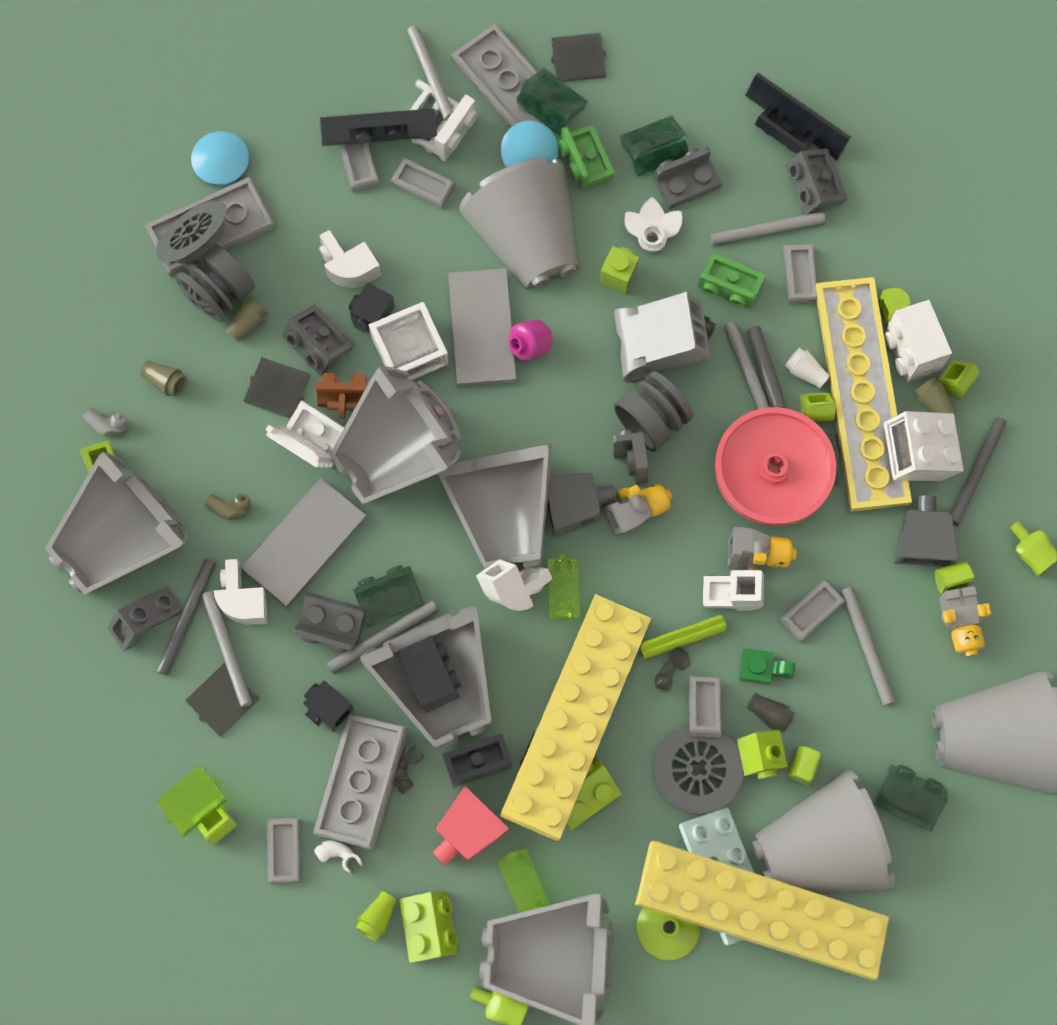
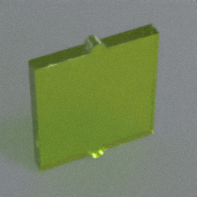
[157,766,227,837]

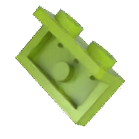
[566,757,622,831]
[399,891,458,963]

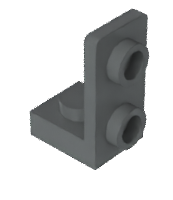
[107,587,183,652]

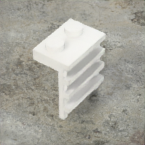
[410,79,477,162]
[266,401,345,468]

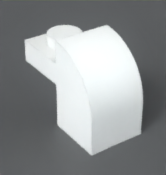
[318,230,381,288]
[214,559,268,625]
[476,559,553,611]
[703,570,764,611]

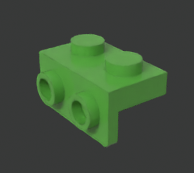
[558,124,615,190]
[697,252,766,309]

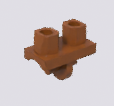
[316,373,369,419]

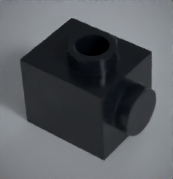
[349,283,395,333]
[303,680,354,732]

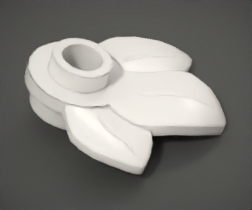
[624,198,682,252]

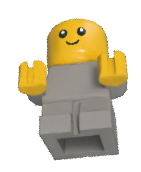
[603,484,672,534]
[728,527,797,570]
[939,586,992,657]

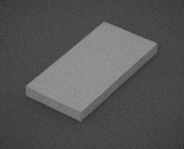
[451,23,565,128]
[145,177,275,277]
[448,268,516,387]
[241,478,367,608]
[313,713,408,850]

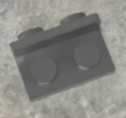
[654,147,722,210]
[786,149,848,215]
[283,305,354,376]
[613,430,649,485]
[294,592,367,652]

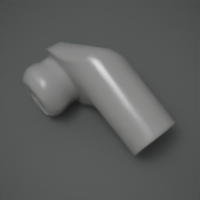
[83,408,128,436]

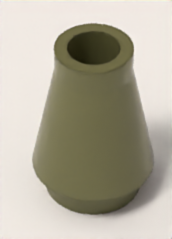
[225,297,268,341]
[141,360,187,397]
[915,376,956,414]

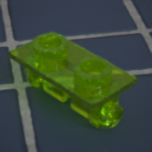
[548,555,580,619]
[497,848,550,913]

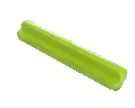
[639,615,727,659]

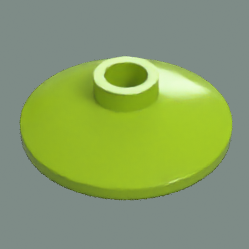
[637,908,700,961]

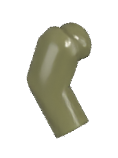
[205,494,251,520]

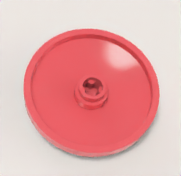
[714,407,836,526]

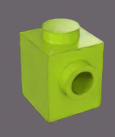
[599,246,639,295]
[737,730,788,780]

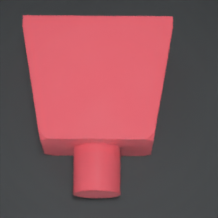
[432,786,509,866]

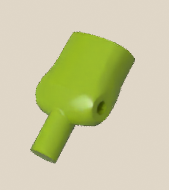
[1010,520,1057,577]
[470,986,530,1025]

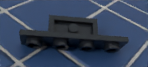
[745,72,851,160]
[320,108,437,146]

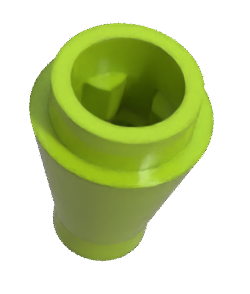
[355,891,397,942]

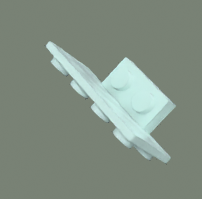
[679,808,754,946]

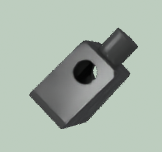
[547,473,616,537]
[894,495,958,567]

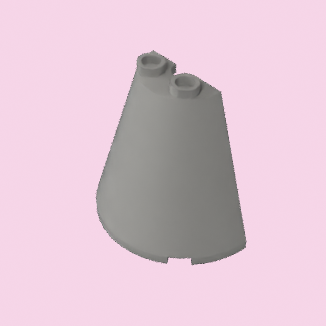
[459,157,579,289]
[330,366,461,504]
[438,444,552,569]
[45,452,188,595]
[360,606,492,749]
[932,671,1057,794]
[751,770,895,894]
[480,894,613,1025]

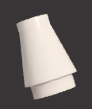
[784,347,830,389]

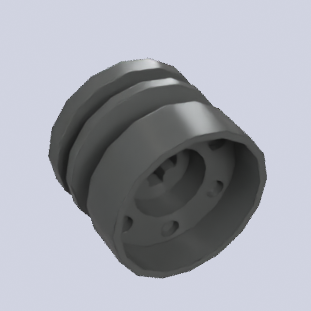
[175,244,255,322]
[613,371,693,452]

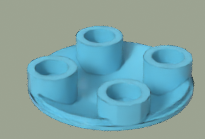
[501,121,558,167]
[191,131,249,186]

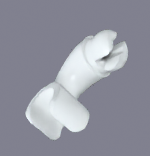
[314,840,363,874]

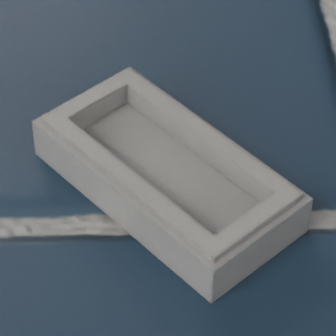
[339,143,380,192]
[390,157,455,210]
[783,244,817,304]
[779,579,845,642]
[689,676,721,738]
[267,818,301,883]

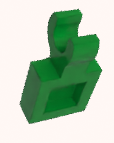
[739,648,795,684]

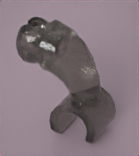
[655,647,691,693]
[393,744,424,793]

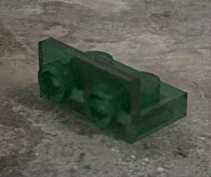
[517,68,588,135]
[620,116,688,176]
[353,565,425,628]
[874,764,948,832]

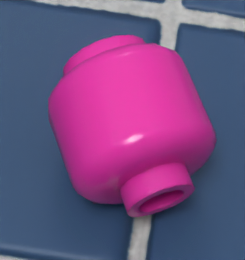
[509,319,553,361]

